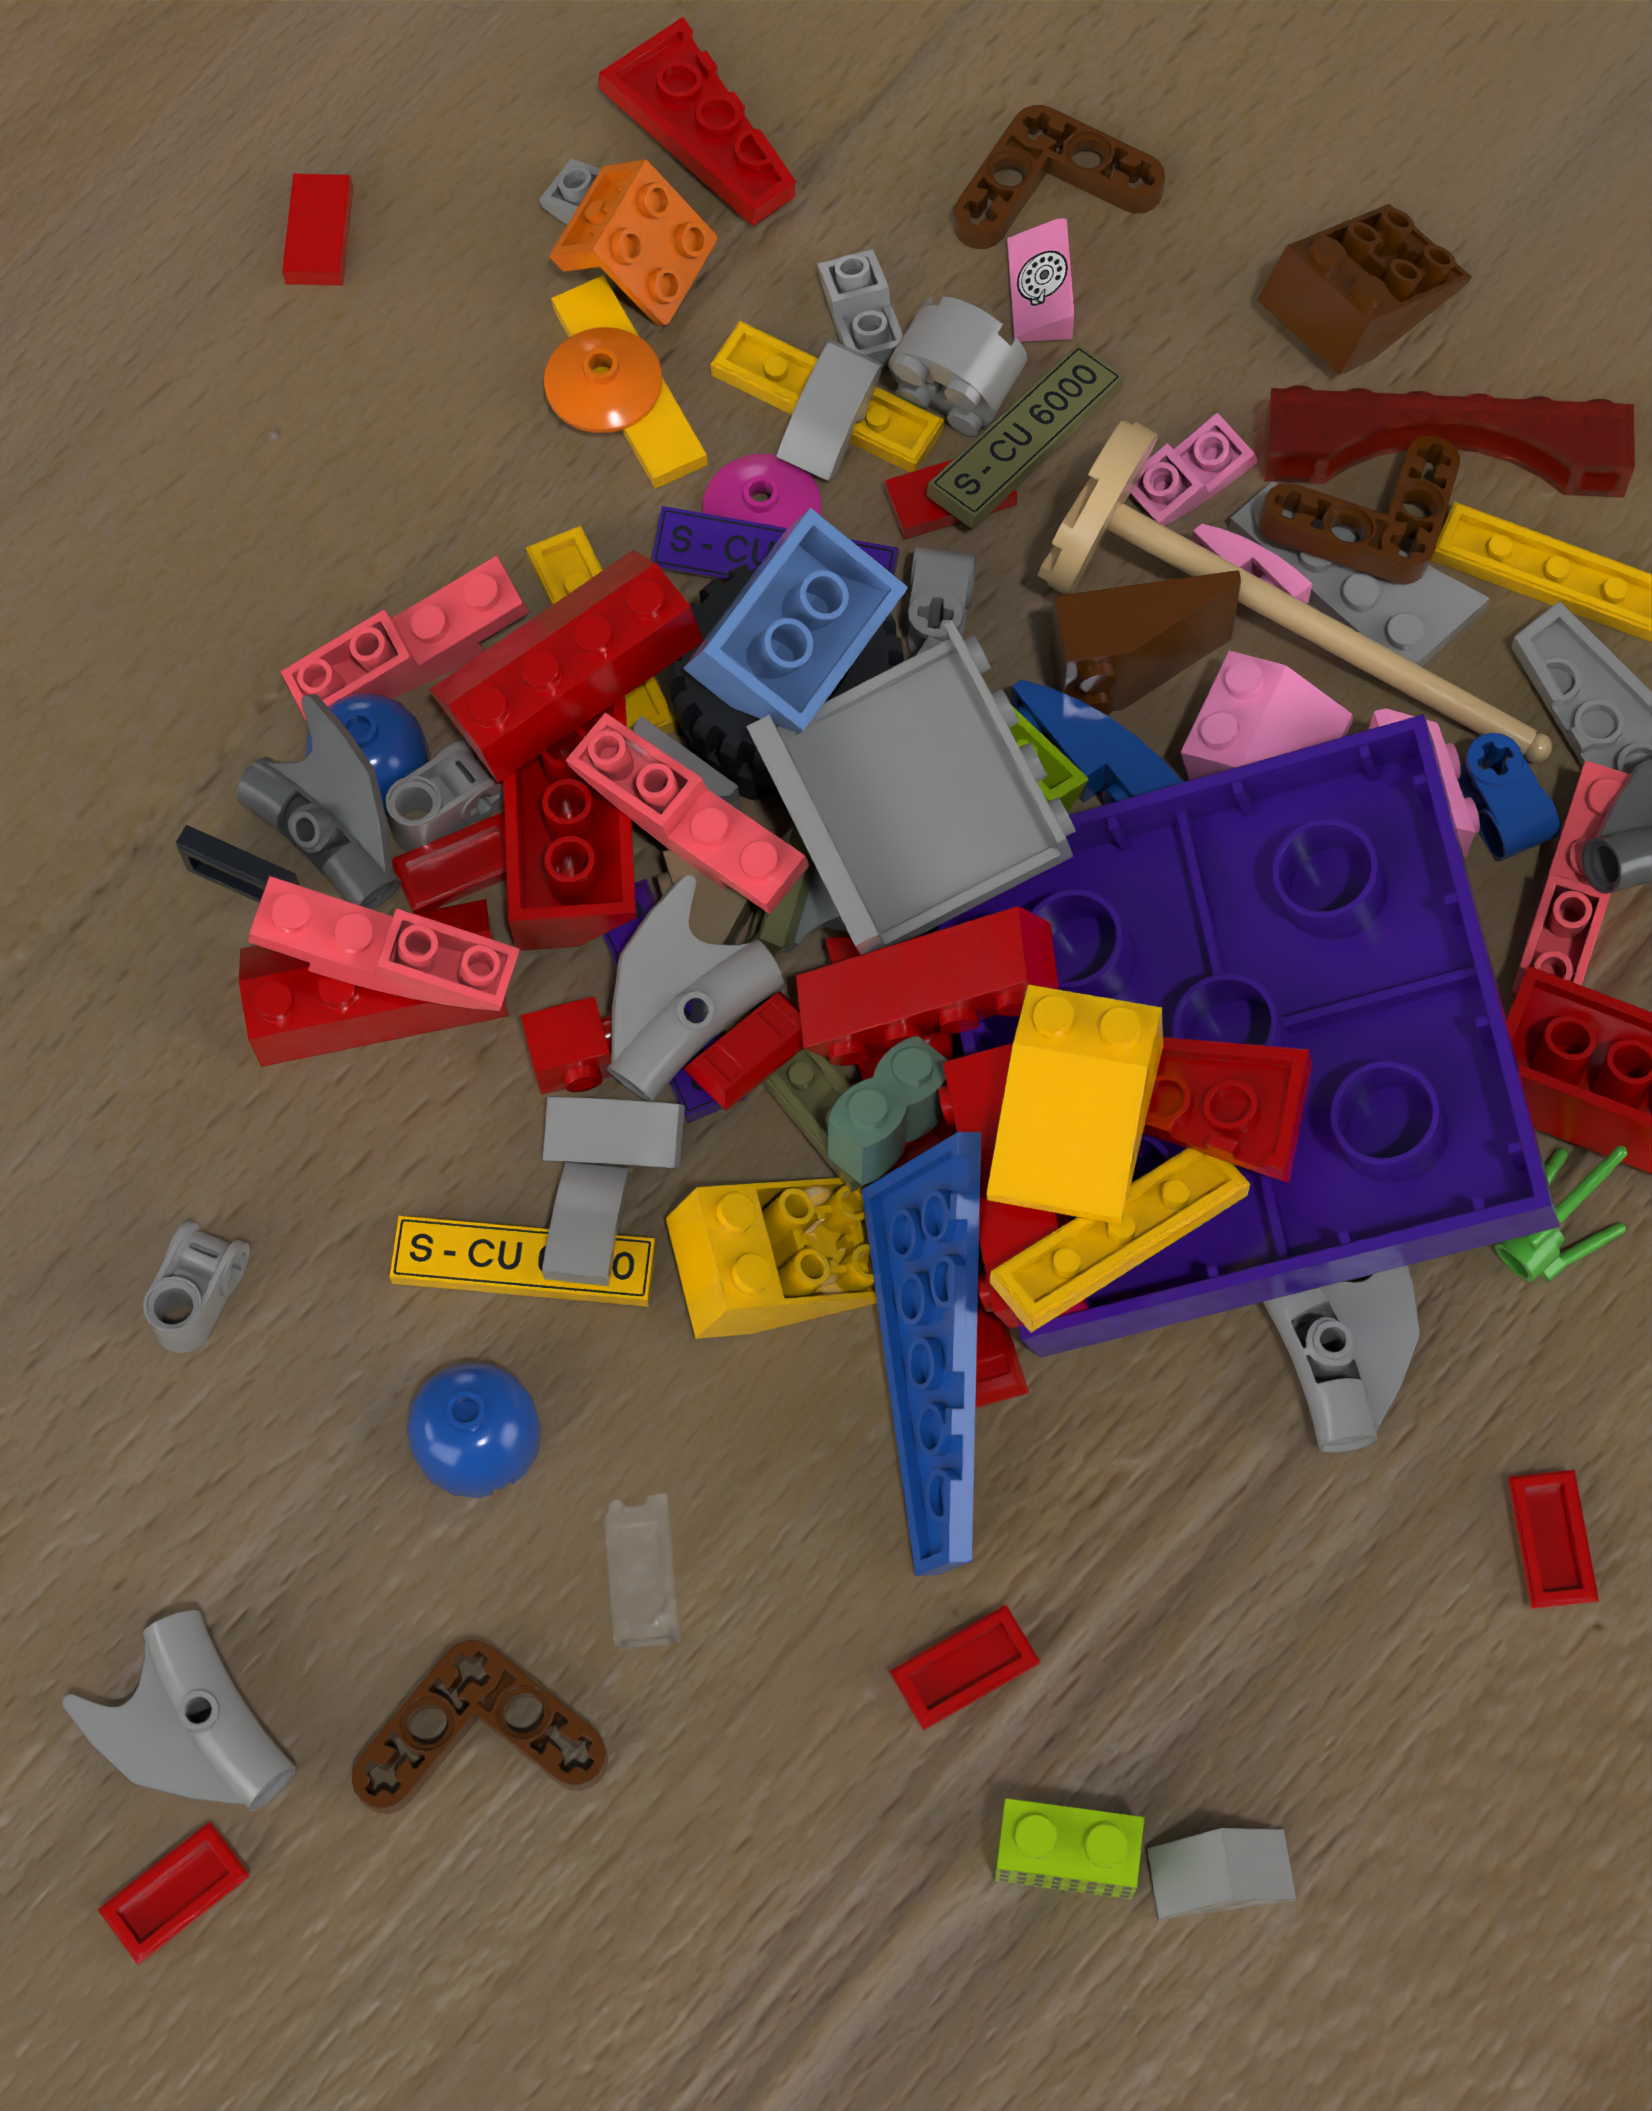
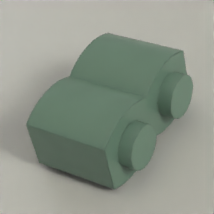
[828,1036,948,1185]

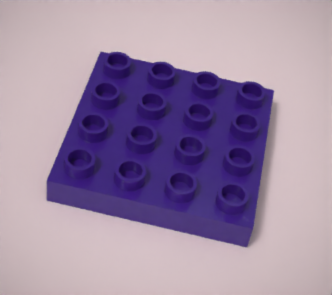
[938,714,1560,1358]

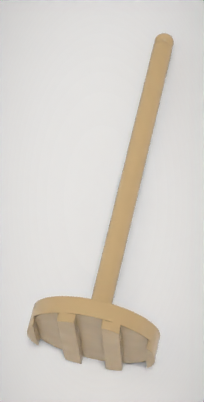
[1037,420,1552,763]

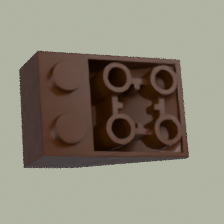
[1257,204,1472,375]

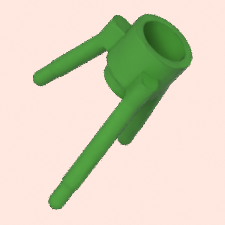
[1495,1146,1628,1283]

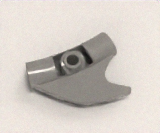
[607,875,784,1102]
[1263,1266,1420,1453]
[62,1610,296,1811]

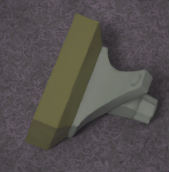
[745,827,849,958]

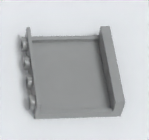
[746,620,1076,955]

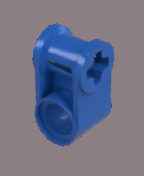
[1457,732,1561,861]

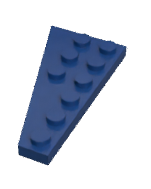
[862,1132,981,1576]

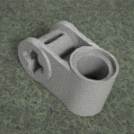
[908,547,976,657]
[386,740,504,851]
[143,1219,250,1353]

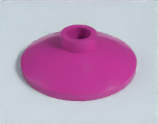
[703,454,822,528]

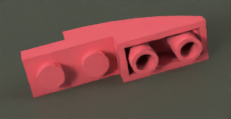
[280,555,530,721]
[566,713,810,914]
[1511,760,1630,996]
[248,876,520,1011]

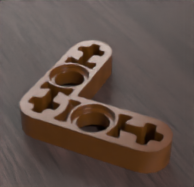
[955,105,1165,249]
[1258,435,1460,584]
[352,1640,609,1814]

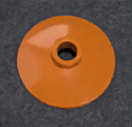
[544,327,662,433]

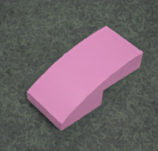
[1130,412,1258,526]
[1192,524,1312,604]

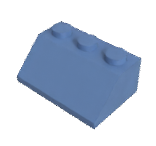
[683,508,908,734]

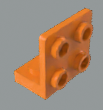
[549,159,717,326]

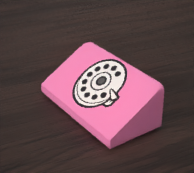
[1007,218,1074,342]

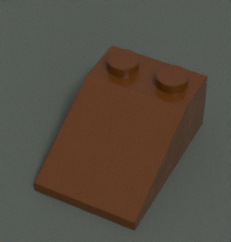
[1050,570,1241,716]

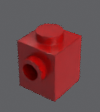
[520,996,614,1095]

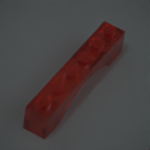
[1264,385,1635,498]

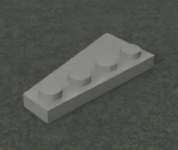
[1228,481,1490,667]
[1511,601,1652,774]

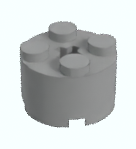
[888,296,1027,437]

